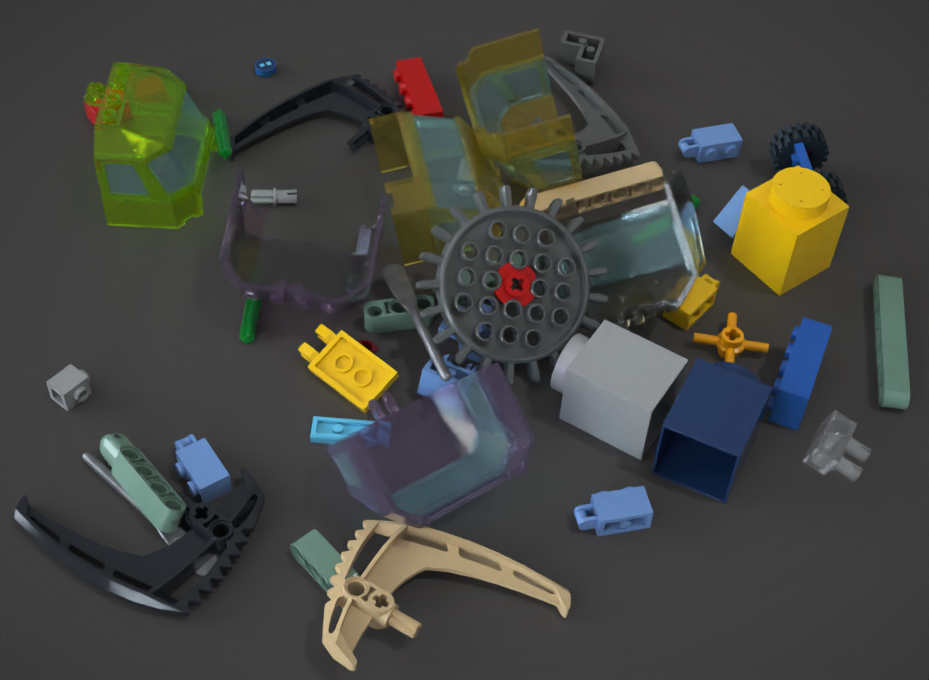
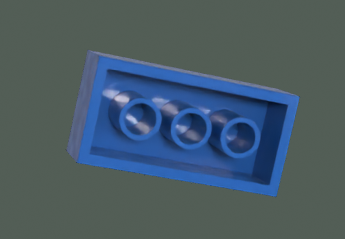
[767,317,833,431]

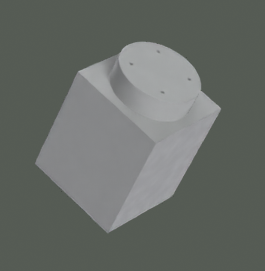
[550,320,688,460]

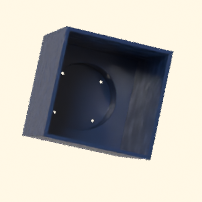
[651,358,773,504]

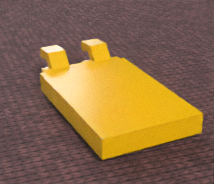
[298,324,399,414]

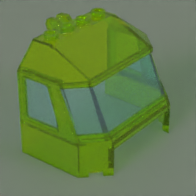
[84,62,217,229]

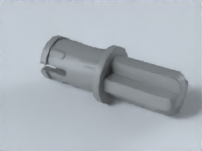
[251,187,297,206]

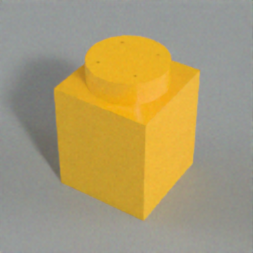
[731,165,850,296]

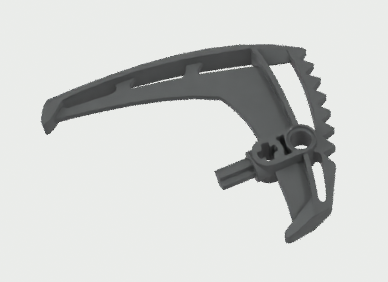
[510,56,640,169]

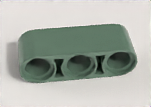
[364,294,435,334]
[290,529,360,592]

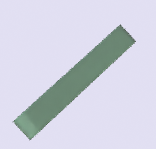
[873,274,910,410]

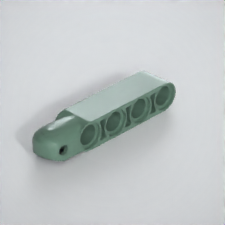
[100,433,186,533]

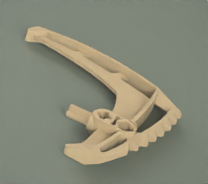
[322,520,571,671]

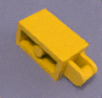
[663,274,721,331]

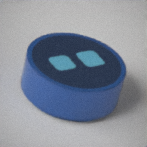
[255,58,276,77]

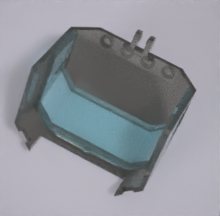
[538,168,706,330]

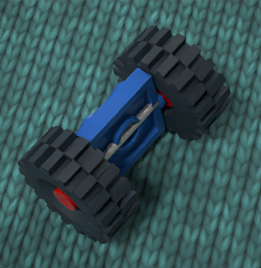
[769,122,847,204]

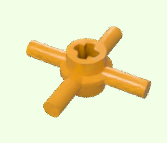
[693,312,769,363]

